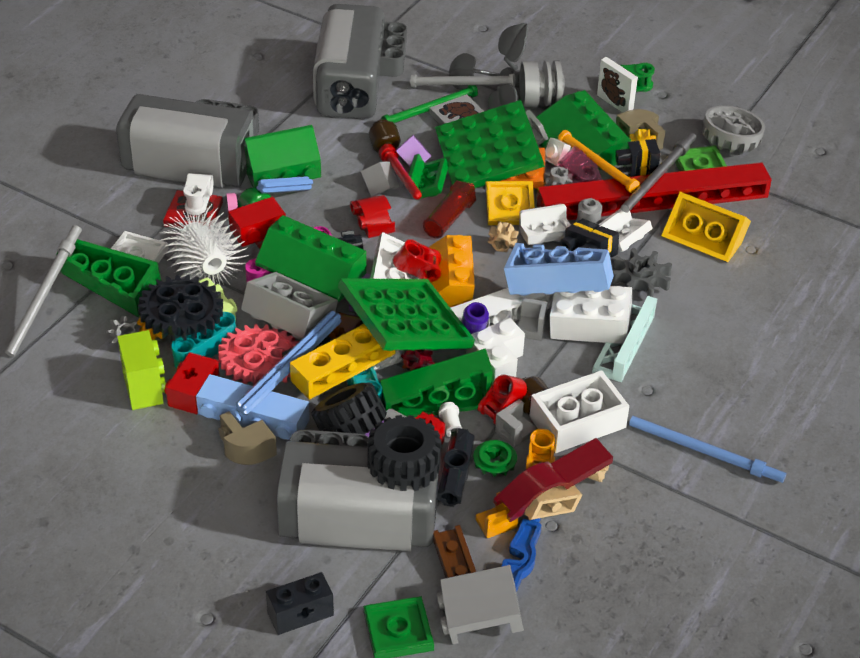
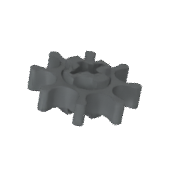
[612,248,672,297]

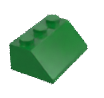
[244,125,321,188]

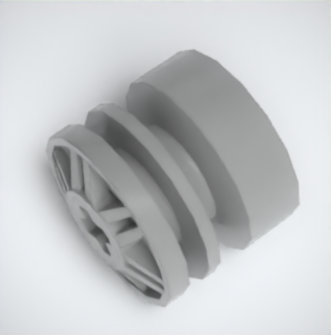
[519,60,564,108]

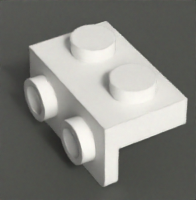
[519,204,571,245]
[598,208,652,252]

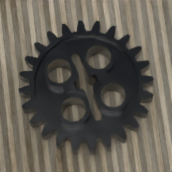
[138,274,223,341]

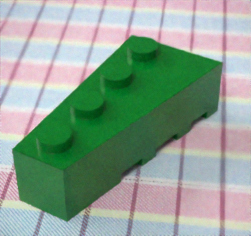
[380,348,493,418]

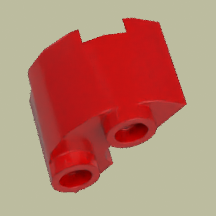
[350,195,395,238]

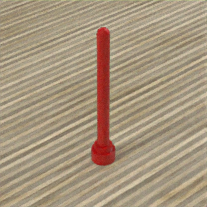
[379,144,422,200]

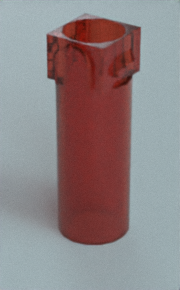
[423,181,476,238]

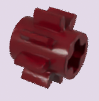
[401,349,435,371]

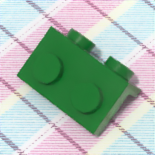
[409,154,449,199]

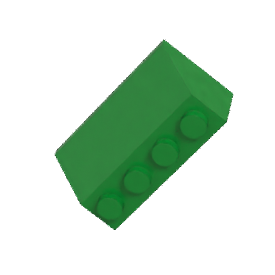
[255,215,367,302]

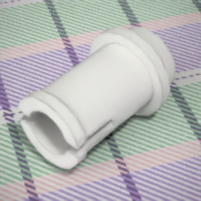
[438,402,462,437]

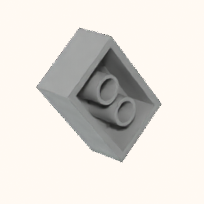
[241,272,338,339]

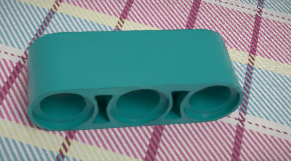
[172,312,236,369]

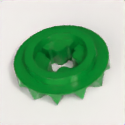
[473,440,517,478]

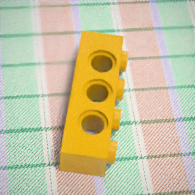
[290,324,395,400]

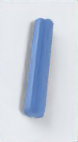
[257,176,313,194]

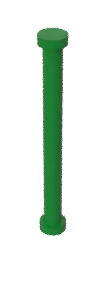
[381,85,478,123]

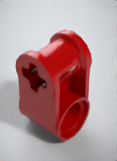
[392,239,441,282]
[478,375,527,426]

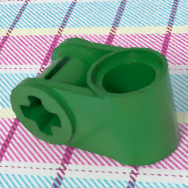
[620,63,655,92]

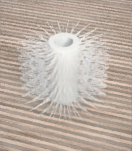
[159,202,249,286]

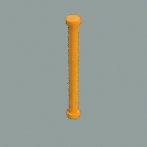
[558,130,640,193]

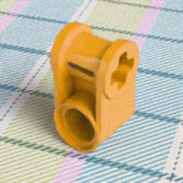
[526,429,555,469]

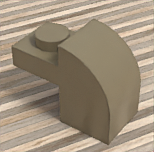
[616,109,665,150]
[218,411,277,465]

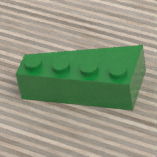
[56,239,162,318]

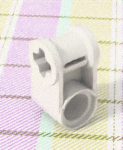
[183,173,214,215]

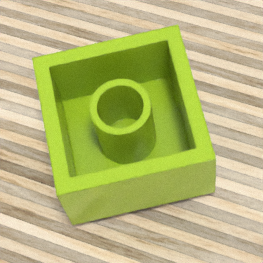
[117,330,166,410]

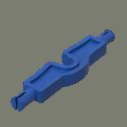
[501,518,542,592]

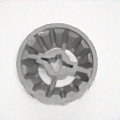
[702,106,765,154]

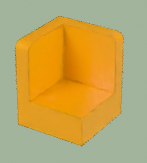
[476,492,518,538]

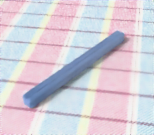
[236,311,341,415]

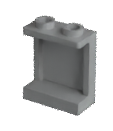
[437,565,524,644]

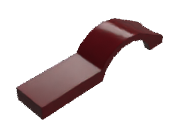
[493,438,613,522]

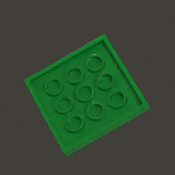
[435,100,545,194]
[338,278,475,351]

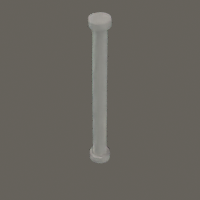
[410,74,516,88]

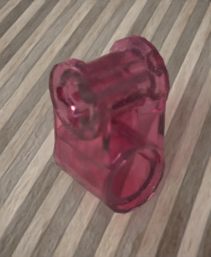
[558,146,602,182]

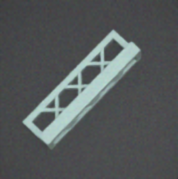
[592,296,657,382]

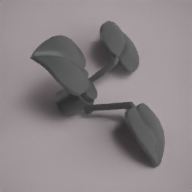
[449,23,528,110]

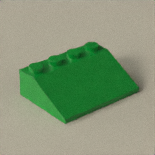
[536,90,631,179]

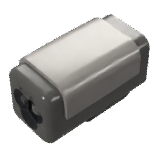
[313,4,407,119]
[116,94,259,188]
[277,430,439,551]

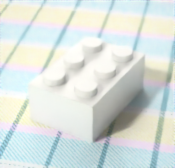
[550,286,632,344]
[530,370,629,453]

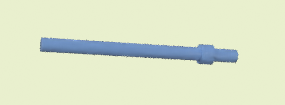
[629,416,787,483]

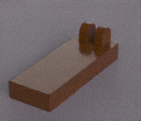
[433,525,476,578]

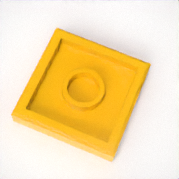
[485,181,535,225]

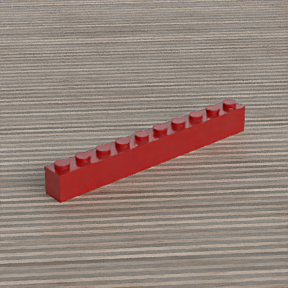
[537,162,772,220]

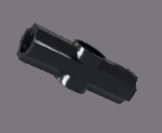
[437,428,475,507]

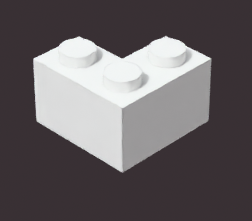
[466,318,525,385]

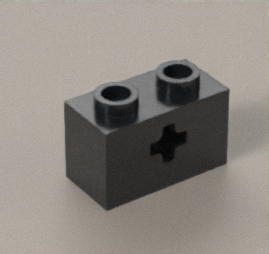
[266,572,334,635]

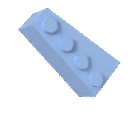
[504,243,614,296]

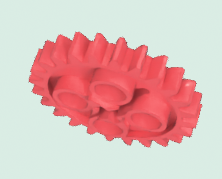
[218,324,299,386]

